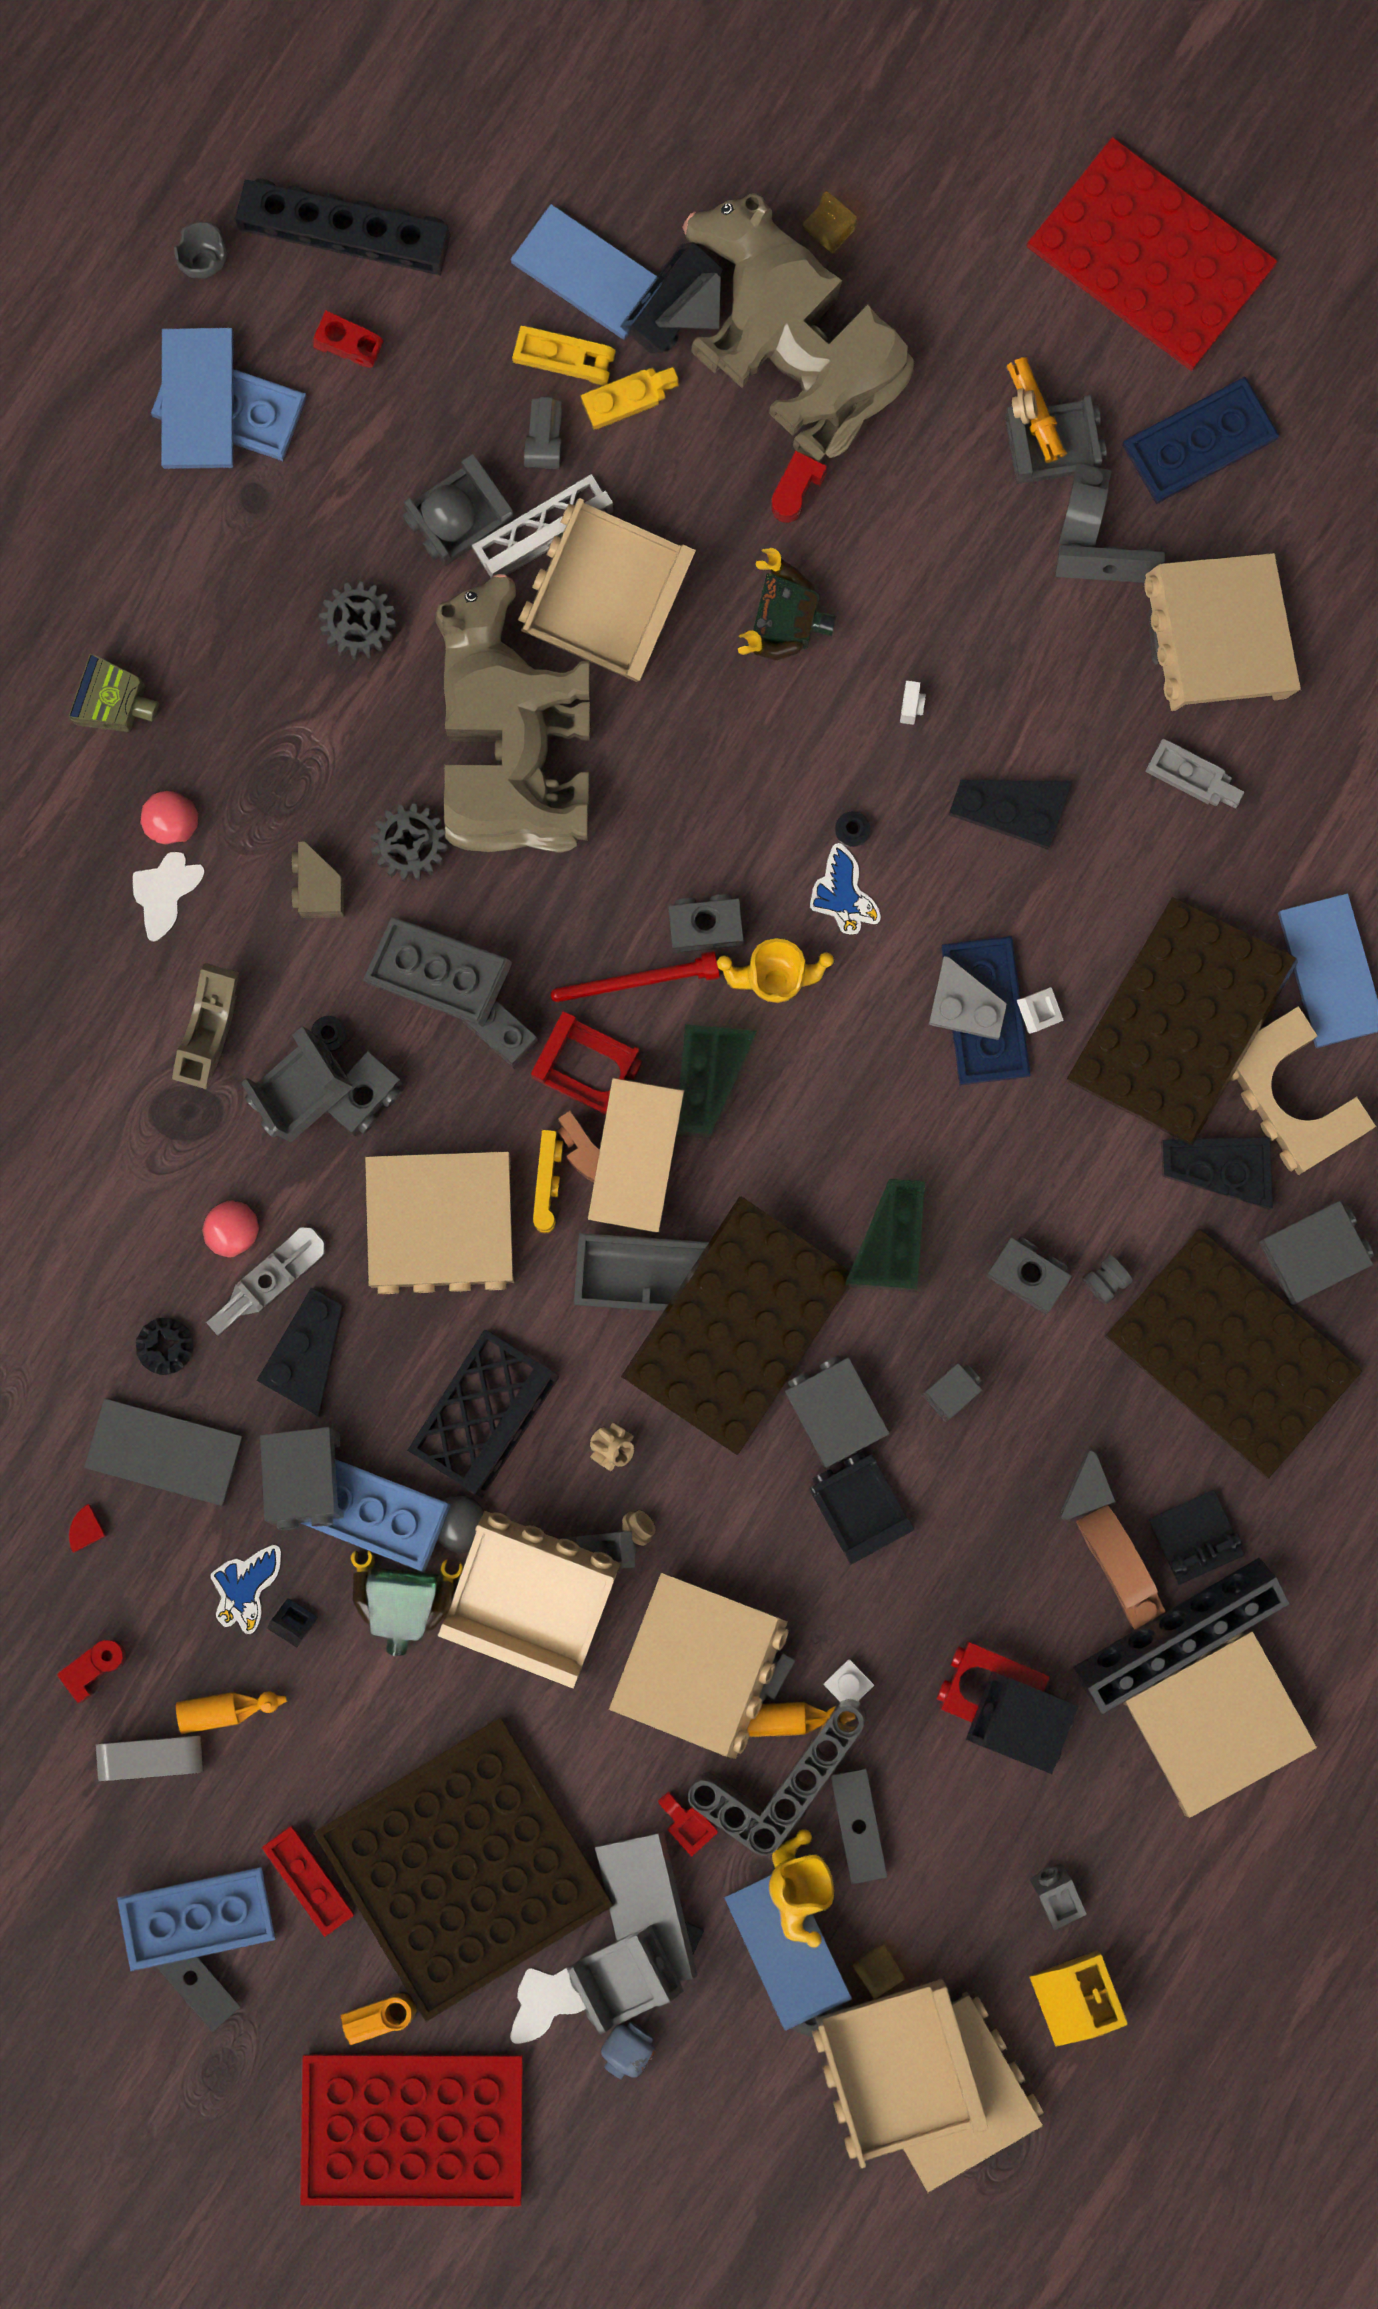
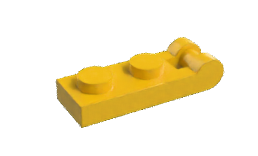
[512,325,616,385]
[533,1130,563,1233]

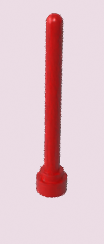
[550,951,720,1002]

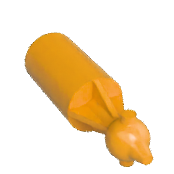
[176,1691,287,1734]
[746,1702,855,1737]

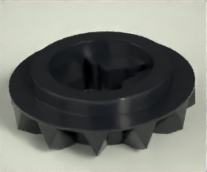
[136,1318,193,1375]

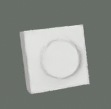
[900,681,926,725]
[1017,987,1064,1034]
[823,1659,874,1702]

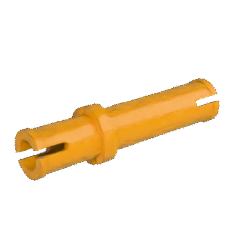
[1006,357,1067,463]

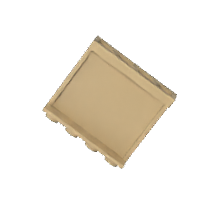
[518,498,696,682]
[1144,553,1301,711]
[365,1152,514,1294]
[438,1511,621,1688]
[609,1573,788,1759]
[1123,1631,1317,1818]
[812,1979,989,2168]
[904,1992,1044,2192]

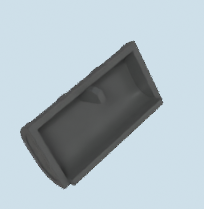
[574,1233,709,1311]

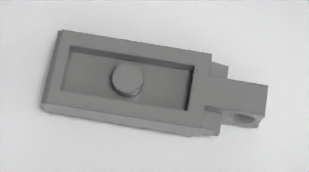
[1145,739,1245,809]

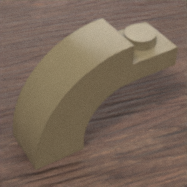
[172,963,239,1089]

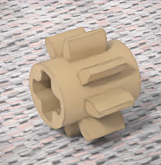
[590,1423,634,1471]

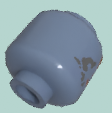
[601,2022,655,2080]

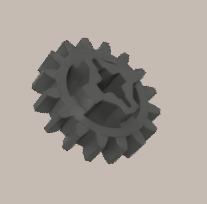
[319,581,396,660]
[370,804,448,882]

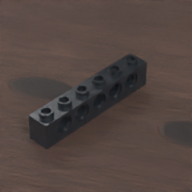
[235,178,450,276]
[1073,1558,1289,1714]

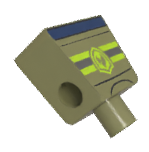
[69,654,159,732]

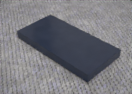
[1122,376,1279,504]
[941,936,1031,1086]

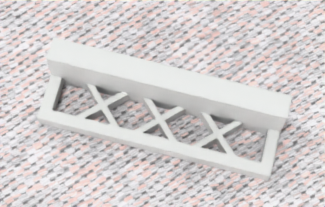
[472,474,613,578]

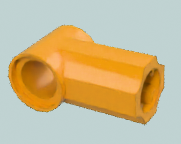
[340,1993,417,2045]

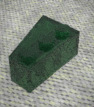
[676,1024,757,1139]
[845,1179,925,1292]

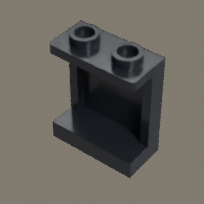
[809,1451,914,1565]
[965,1671,1078,1774]

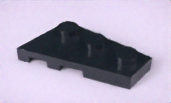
[948,780,1072,850]
[1161,1137,1273,1210]
[256,1288,343,1417]

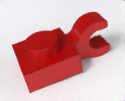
[658,1791,718,1857]

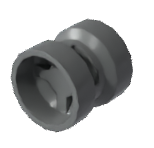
[1082,1255,1133,1305]

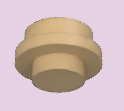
[1012,388,1038,424]
[622,1510,655,1546]

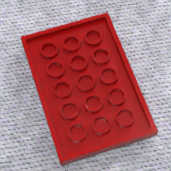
[1027,137,1278,372]
[300,2054,523,2206]

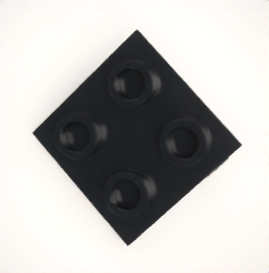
[1148,1490,1245,1585]

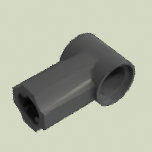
[524,397,562,470]

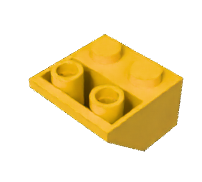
[1029,1951,1128,2046]

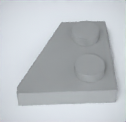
[929,957,1006,1040]

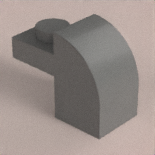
[1059,463,1111,547]
[559,1531,636,1569]

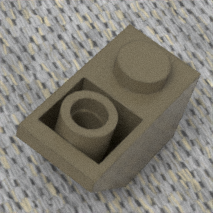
[292,842,344,918]

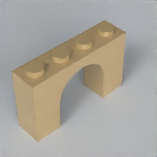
[1231,1006,1376,1176]

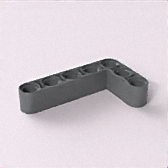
[688,1699,866,1856]

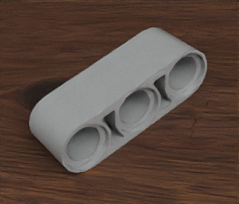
[96,1735,203,1781]

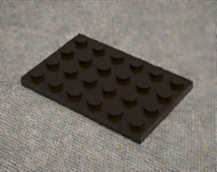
[1067,897,1298,1146]
[621,1196,855,1455]
[1105,1229,1362,1479]

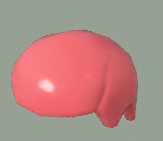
[140,791,198,845]
[202,1200,259,1257]

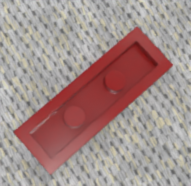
[261,1825,355,1937]

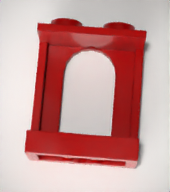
[531,1011,643,1115]
[936,1642,1050,1723]

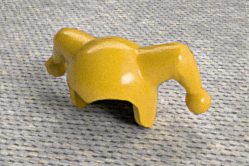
[717,938,834,1003]
[769,1829,834,1948]

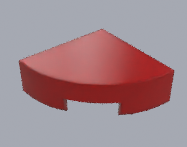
[69,1504,107,1553]

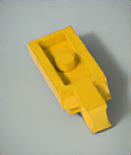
[581,367,679,430]

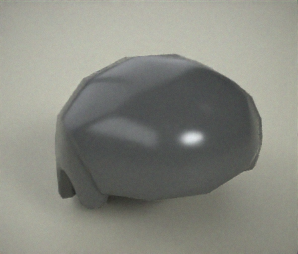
[174,221,228,279]
[421,484,475,542]
[438,1495,484,1554]

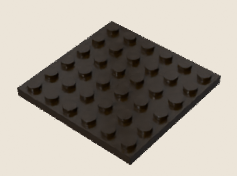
[313,1717,613,2022]

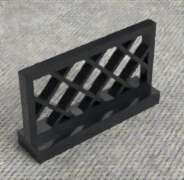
[407,1329,559,1498]

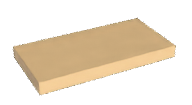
[588,1078,684,1232]

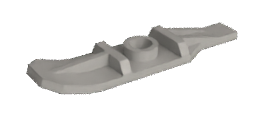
[206,1227,326,1336]

